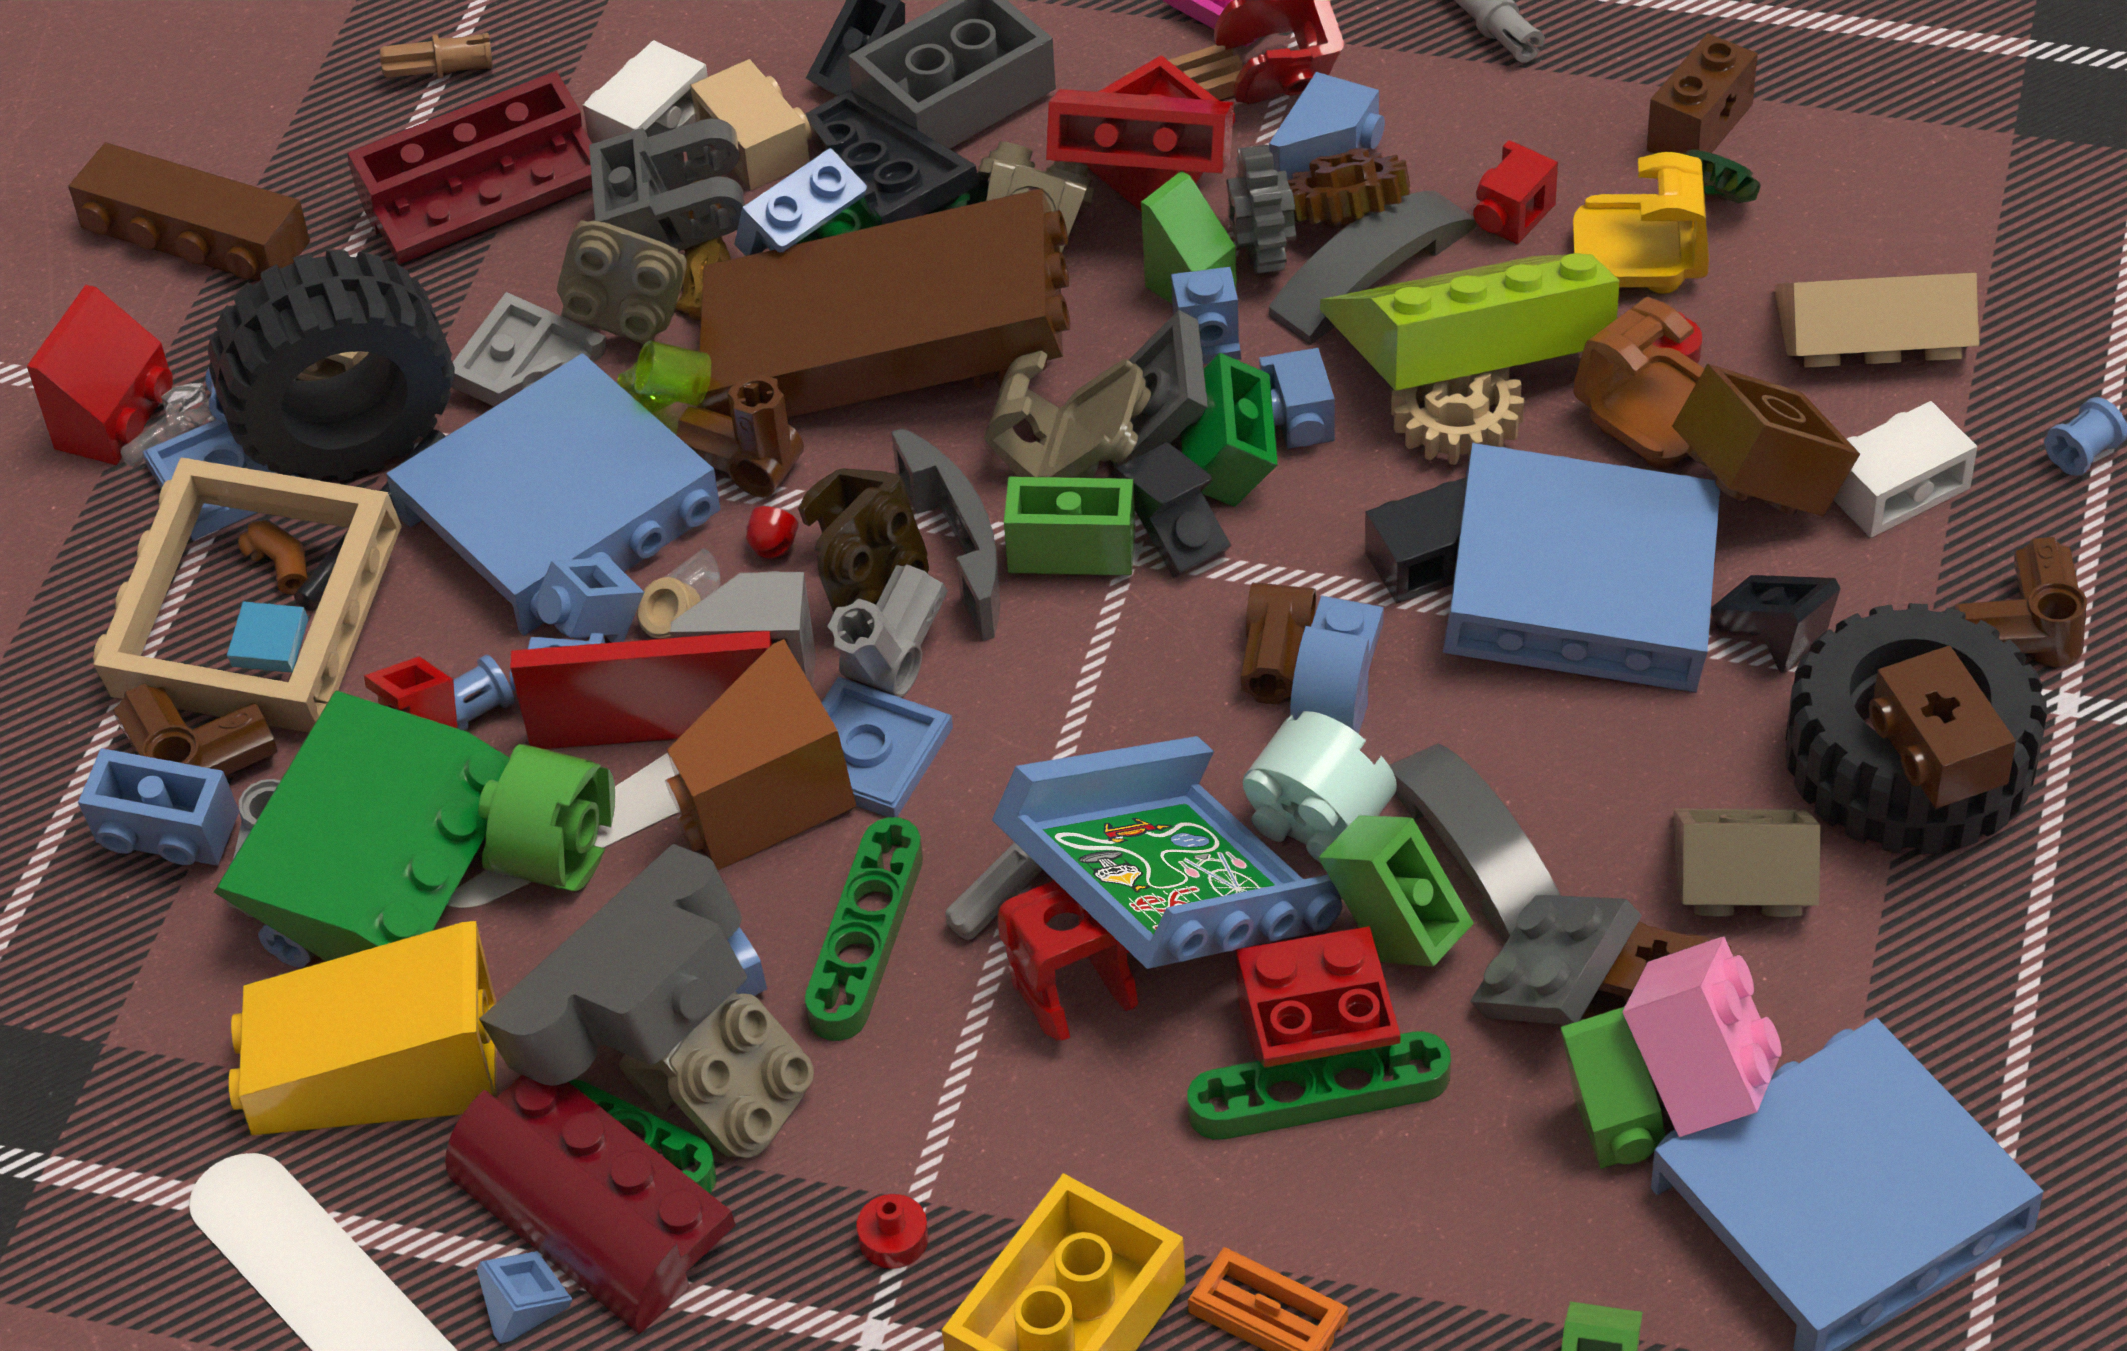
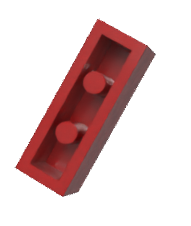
[1046,89,1234,174]

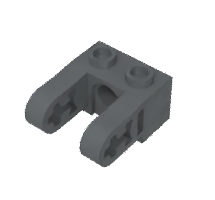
[589,118,745,252]

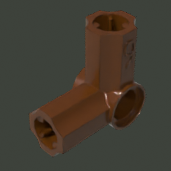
[676,374,804,498]
[1955,537,2087,667]
[113,683,278,776]

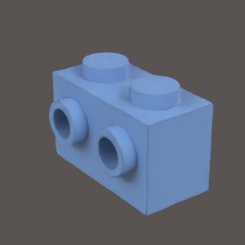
[78,748,239,866]

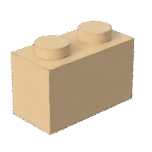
[690,59,812,191]

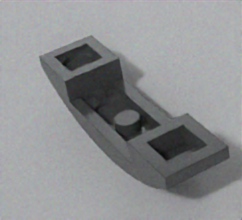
[1269,190,1476,345]
[891,428,1000,641]
[1389,743,1561,943]

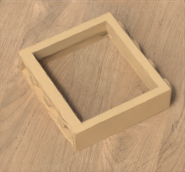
[93,457,402,733]

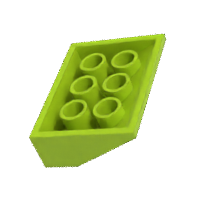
[1320,253,1620,391]

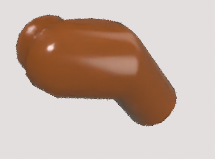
[238,520,308,595]

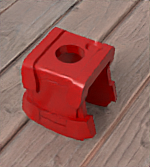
[1214,0,1344,104]
[998,880,1138,1041]

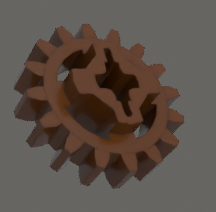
[1287,148,1411,228]

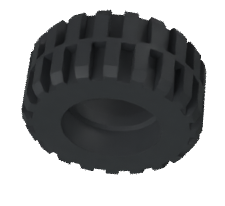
[208,250,455,481]
[1785,603,2047,855]

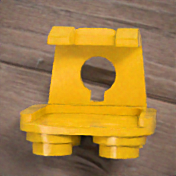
[1573,152,1709,294]

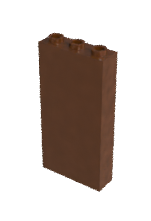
[697,188,1070,418]

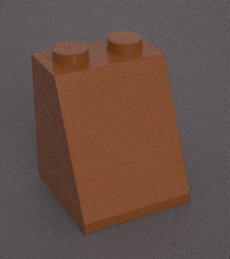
[665,639,856,870]

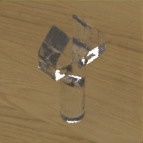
[120,383,216,467]

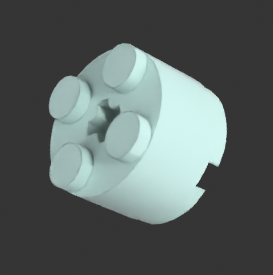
[1243,711,1397,863]

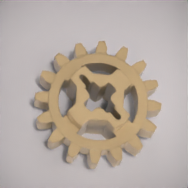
[1391,367,1524,465]

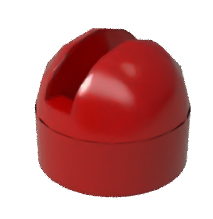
[746,506,799,559]

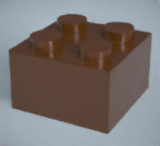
[1672,364,1860,517]

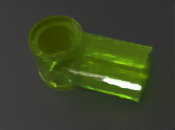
[617,341,711,414]

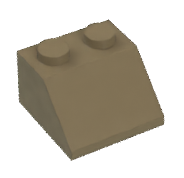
[1673,808,1820,917]

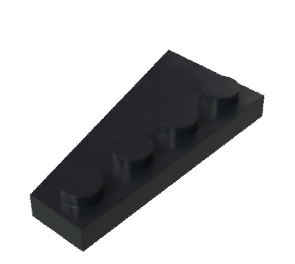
[805,90,980,226]

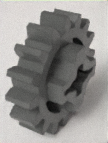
[1226,144,1296,274]

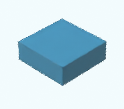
[227,602,309,673]

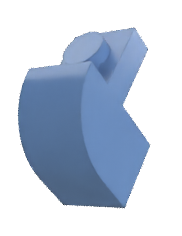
[1290,596,1384,734]

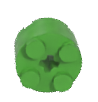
[478,744,615,891]

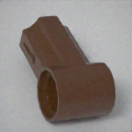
[1241,582,1316,704]

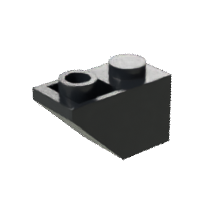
[1365,477,1467,604]

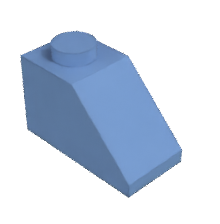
[1269,72,1385,180]

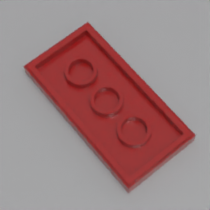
[510,631,772,749]

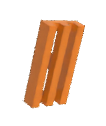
[1188,1247,1348,1351]

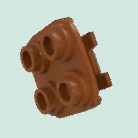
[1573,297,1705,469]

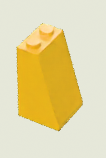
[229,921,497,1136]

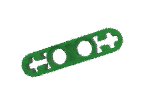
[805,817,923,1041]
[1187,1031,1451,1140]

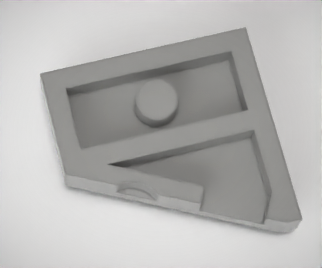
[452,292,606,407]

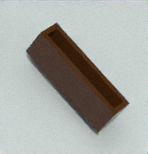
[68,142,310,282]

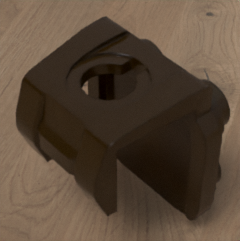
[798,468,929,614]

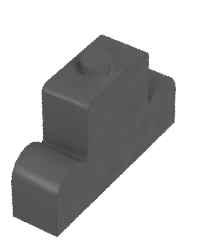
[479,844,747,1086]

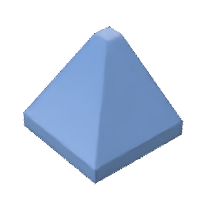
[477,1251,572,1344]

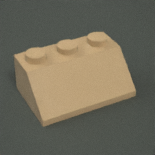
[1775,273,1979,367]

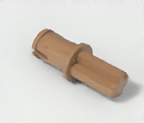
[380,33,493,79]

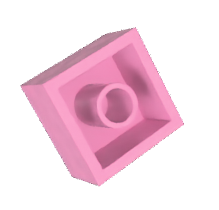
[1623,936,1782,1137]

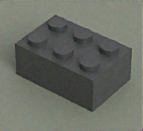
[848,0,1056,149]

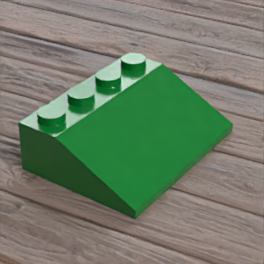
[213,690,510,961]

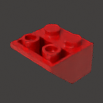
[1236,926,1401,1067]

